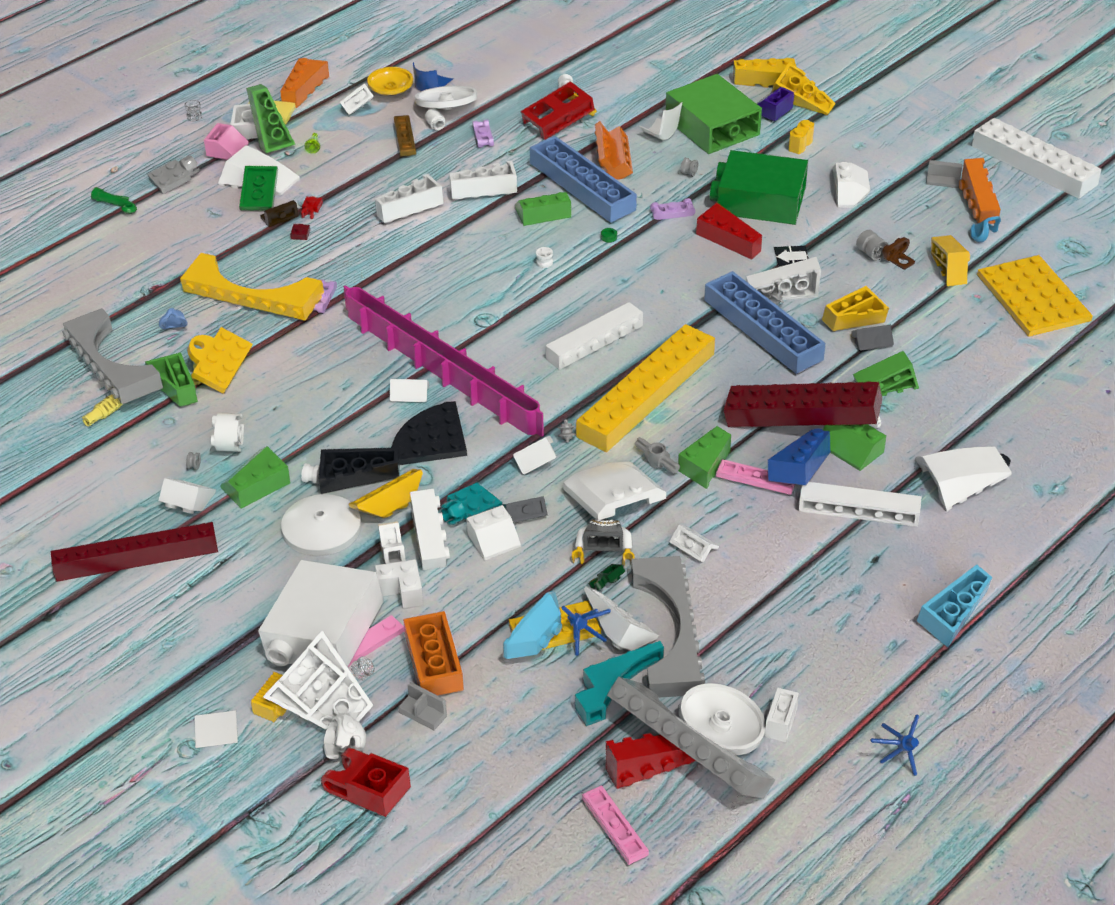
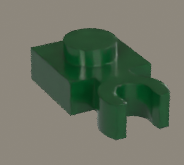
[588,564,626,591]

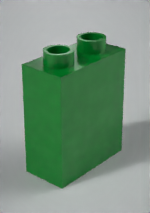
[710,150,808,225]

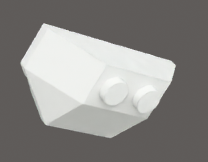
[833,162,870,208]

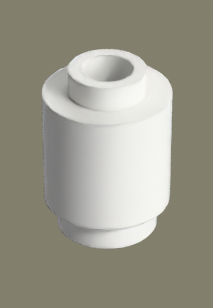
[425,108,445,130]

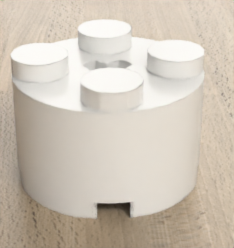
[211,413,244,452]

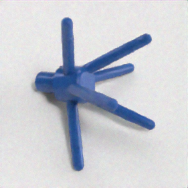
[561,606,611,656]
[870,715,919,776]

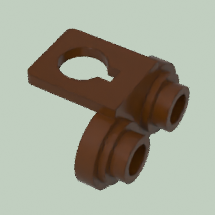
[882,237,915,270]

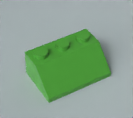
[515,192,571,226]
[822,424,886,471]

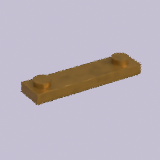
[394,115,416,156]

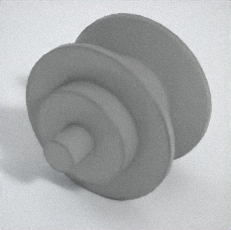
[769,291,784,306]
[557,420,576,442]

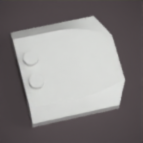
[563,462,666,521]

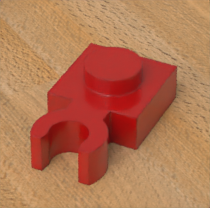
[301,196,323,219]

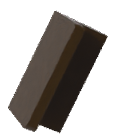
[260,200,299,227]

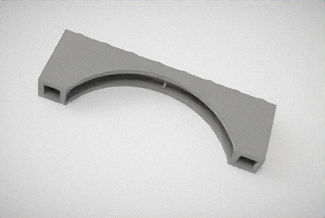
[62,308,163,404]
[631,556,705,698]
[607,677,775,799]

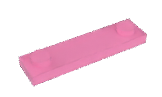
[716,459,796,495]
[348,615,405,667]
[582,785,649,865]

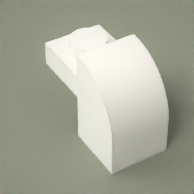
[378,521,406,564]

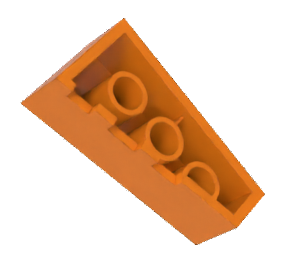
[280,58,329,108]
[959,158,1001,224]

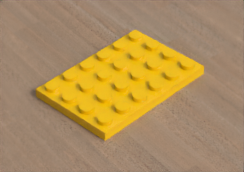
[977,255,1093,337]

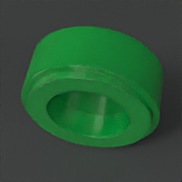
[601,228,617,243]

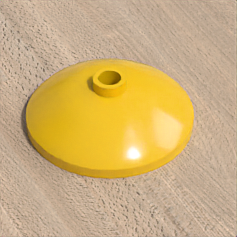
[367,67,413,95]

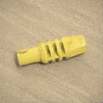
[82,395,123,427]

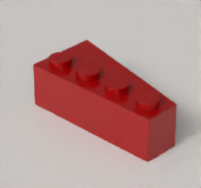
[696,203,762,260]
[606,733,696,789]

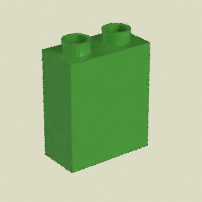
[666,74,762,154]

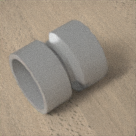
[856,230,888,261]

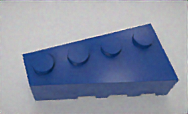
[768,428,831,485]

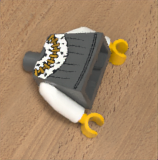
[572,519,635,566]

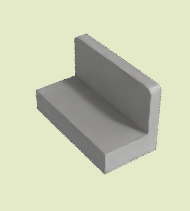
[926,160,962,188]

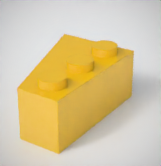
[931,235,970,286]
[822,286,889,331]

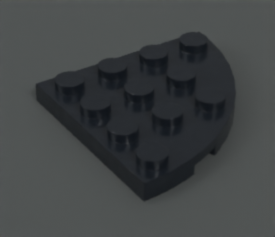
[391,401,467,465]

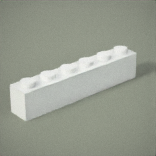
[546,302,643,370]
[799,482,922,527]

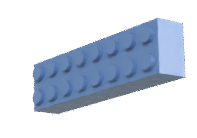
[530,136,637,223]
[704,271,826,374]

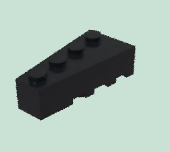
[319,447,400,494]

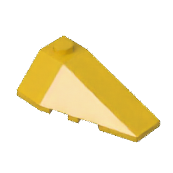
[771,63,835,115]

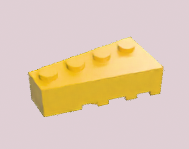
[733,58,796,88]

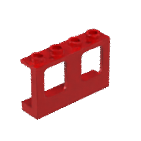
[521,81,595,140]

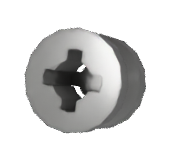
[680,157,699,176]

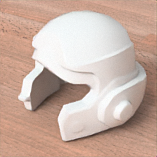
[324,714,366,759]

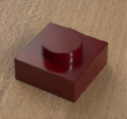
[290,224,311,240]

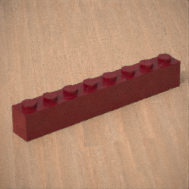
[51,522,218,582]

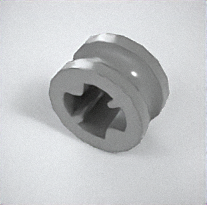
[186,452,201,470]

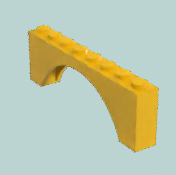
[180,253,324,320]

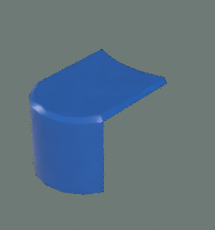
[413,62,454,91]

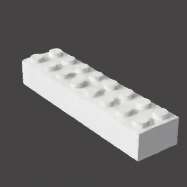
[972,118,1101,199]

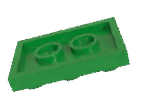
[239,166,278,210]

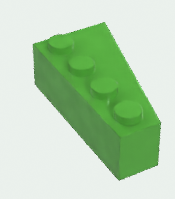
[246,84,296,153]

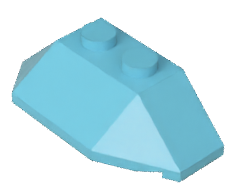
[503,591,562,659]

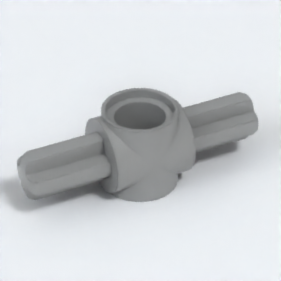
[635,437,680,474]

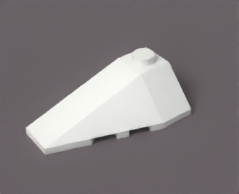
[584,586,659,651]

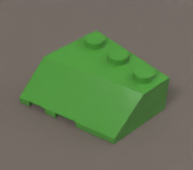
[220,446,290,509]

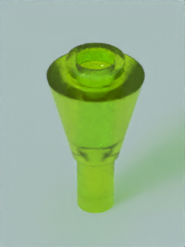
[304,133,320,153]

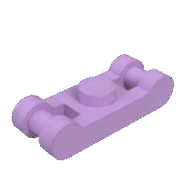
[472,119,494,148]
[650,198,696,220]
[313,279,337,313]

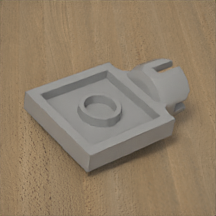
[147,155,200,194]

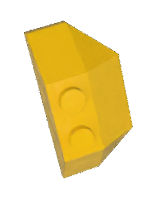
[349,469,423,518]

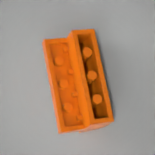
[594,121,633,179]

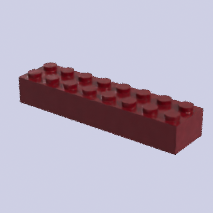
[724,381,882,427]

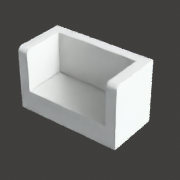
[765,688,799,742]

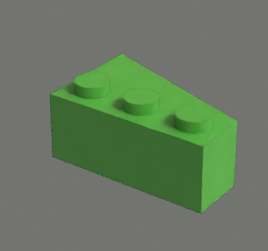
[145,352,198,407]

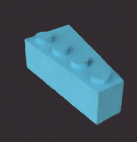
[917,565,992,647]

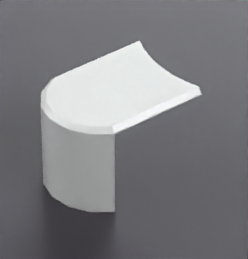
[639,102,682,140]

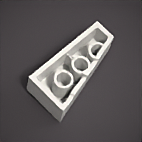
[449,160,517,199]
[375,174,444,223]
[746,257,821,300]
[410,489,450,570]

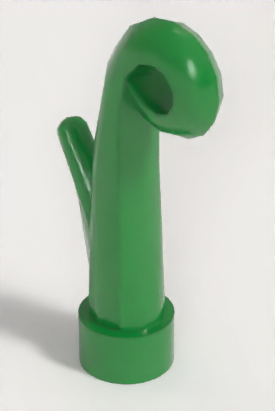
[91,187,137,214]

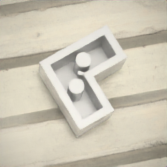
[375,559,423,609]

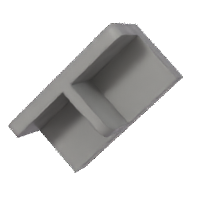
[398,682,447,731]

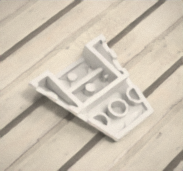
[218,145,300,196]
[915,447,1012,511]
[263,631,373,729]

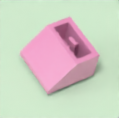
[204,123,249,160]

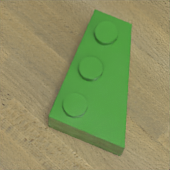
[853,351,919,396]
[678,426,731,489]

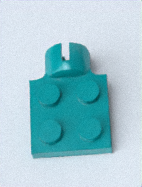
[440,482,503,525]

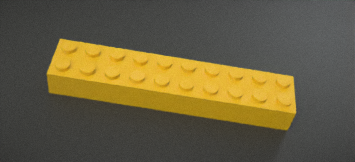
[576,324,715,453]

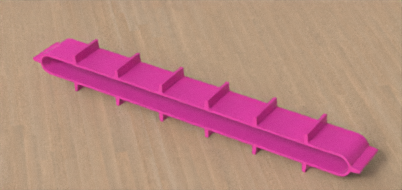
[343,285,544,437]

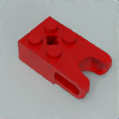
[321,748,411,817]

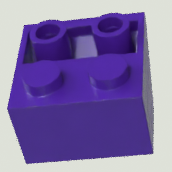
[756,87,794,121]

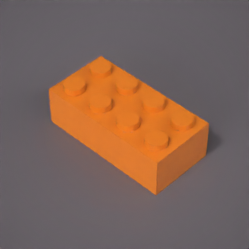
[403,611,464,696]

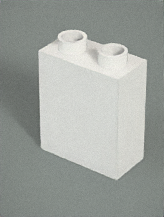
[258,560,384,667]

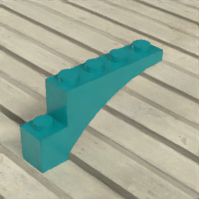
[575,641,664,727]

